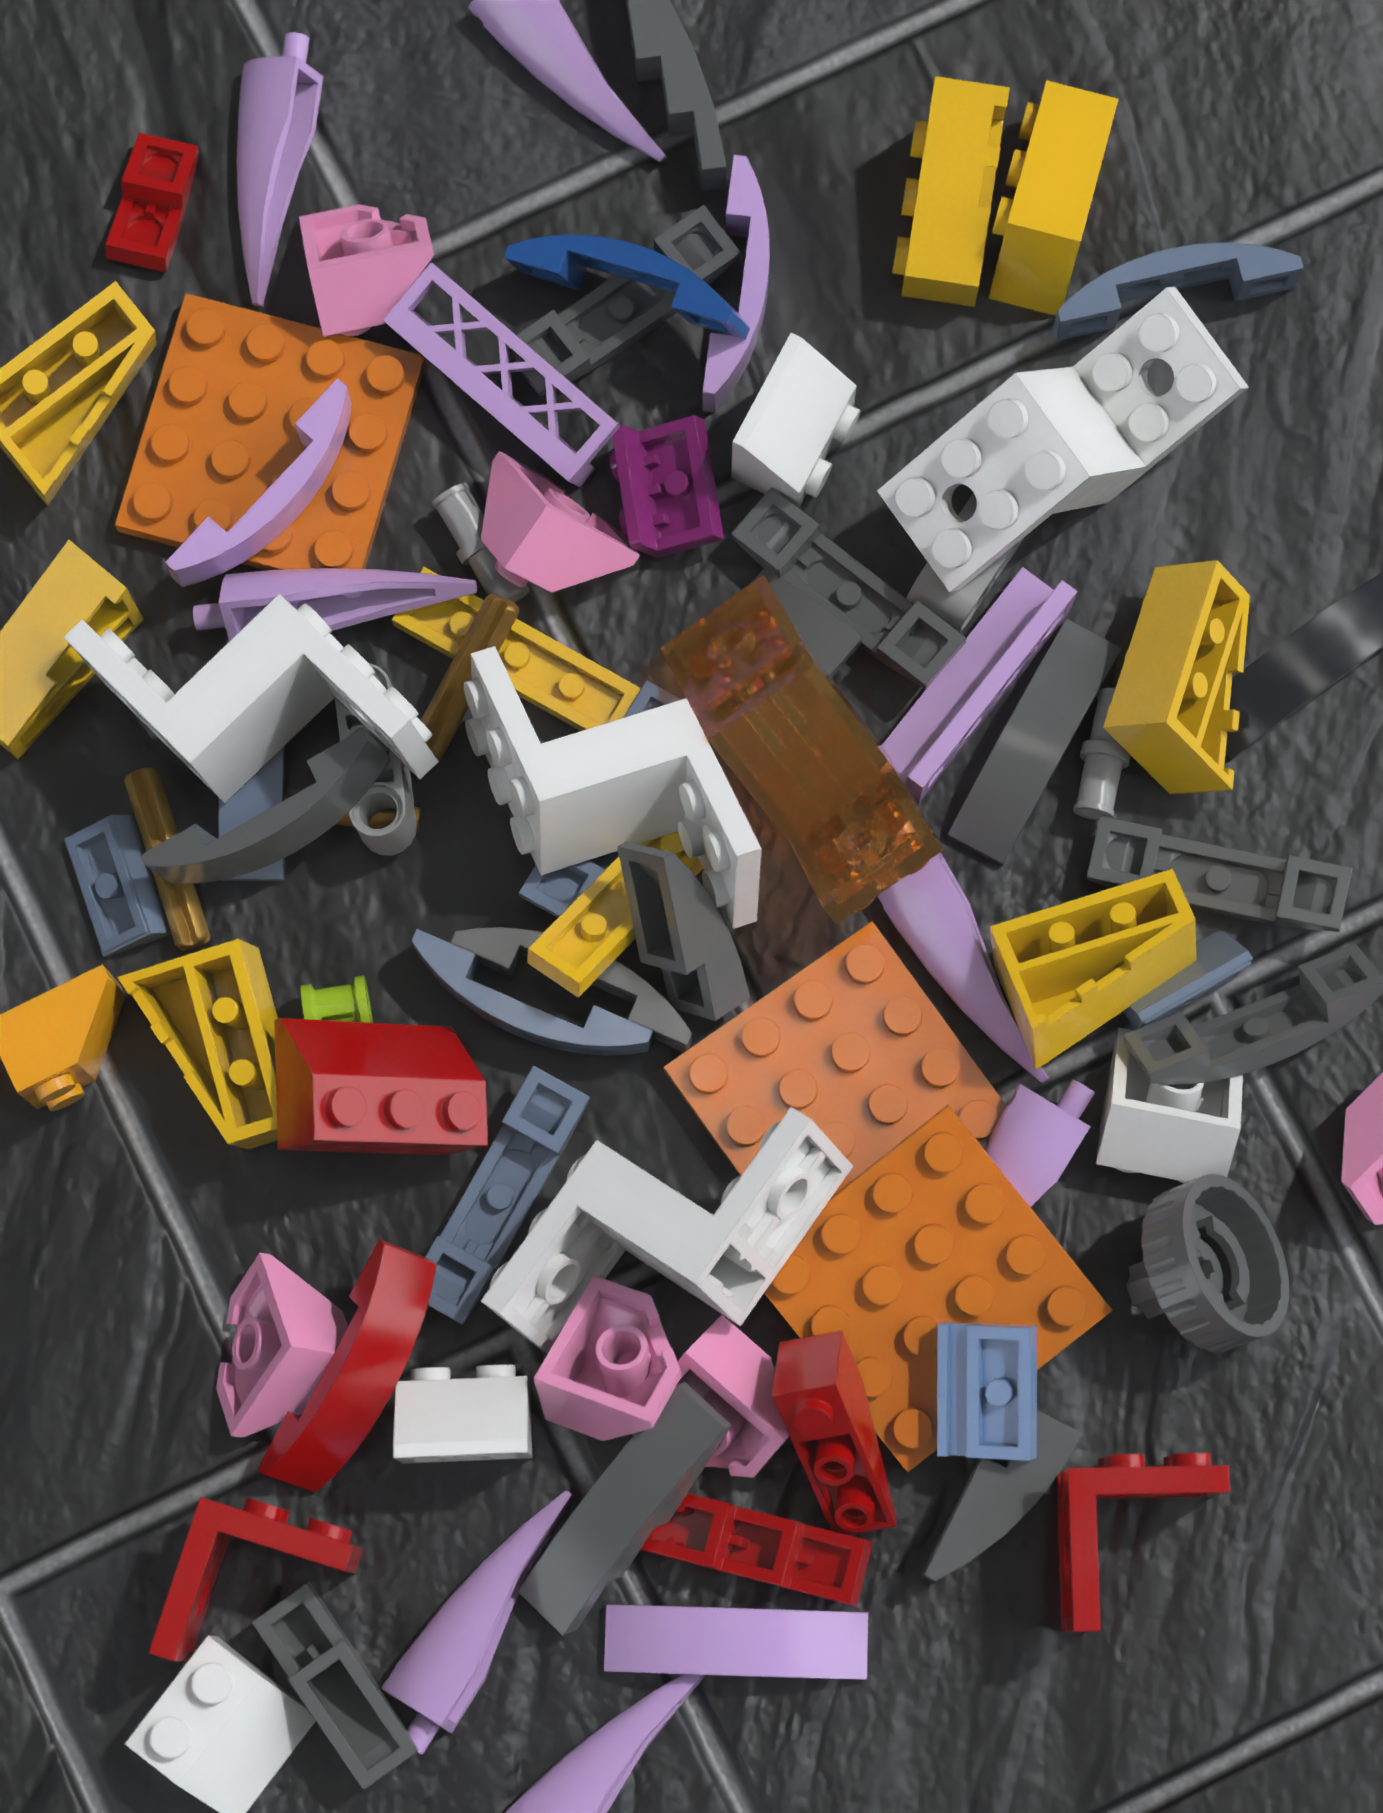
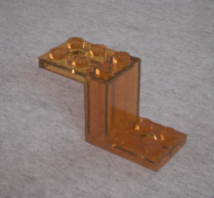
[660,575,944,925]

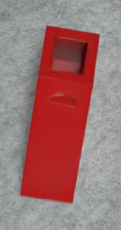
[772,1331,897,1535]

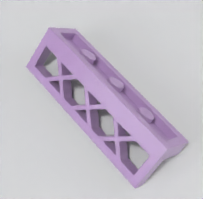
[383,263,621,488]
[869,567,1077,804]

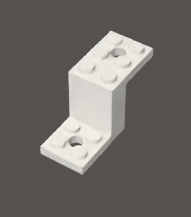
[877,287,1249,592]
[64,594,438,803]
[464,646,761,929]
[481,1107,853,1354]

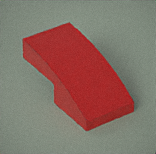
[105,132,199,273]

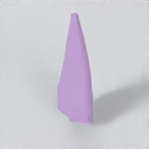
[468,0,667,162]
[237,32,323,306]
[193,568,477,641]
[870,825,1049,1083]
[985,1079,1095,1207]
[381,1490,574,1755]
[506,1674,705,1813]

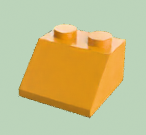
[0,964,126,1111]

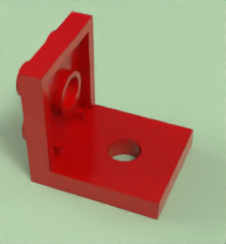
[1056,1453,1230,1632]
[149,1497,364,1661]

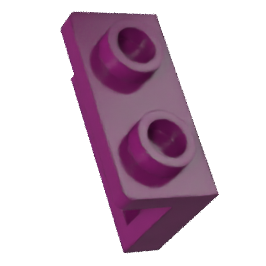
[610,415,724,558]

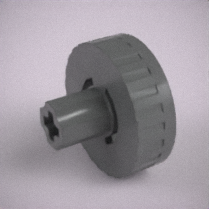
[1126,1174,1289,1353]

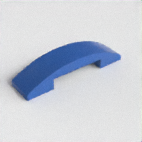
[504,234,750,340]

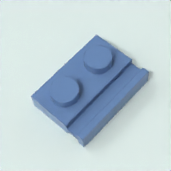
[937,1322,1037,1461]

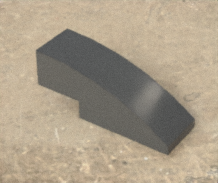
[617,841,750,1021]
[921,1410,1083,1582]
[252,1582,419,1790]

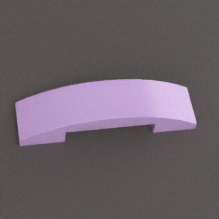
[702,155,770,413]
[165,378,352,587]
[604,1605,868,1679]

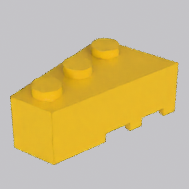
[892,76,1010,307]
[989,80,1118,316]
[0,281,157,506]
[0,540,144,759]
[1103,560,1250,794]
[990,869,1197,1070]
[117,939,278,1149]

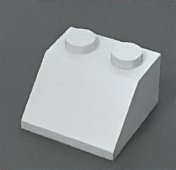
[731,333,861,508]
[1096,1027,1243,1184]
[393,1365,533,1464]
[125,1636,316,1813]

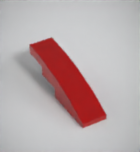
[640,1493,873,1607]

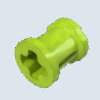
[301,975,373,1023]

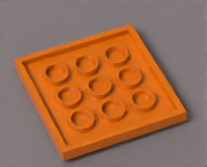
[115,293,426,571]
[664,921,1006,1195]
[764,1104,1113,1472]

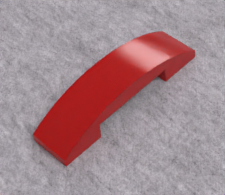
[258,1239,437,1493]

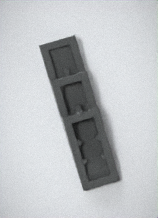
[625,0,727,191]
[518,1382,732,1636]

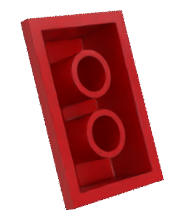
[274,1018,488,1155]

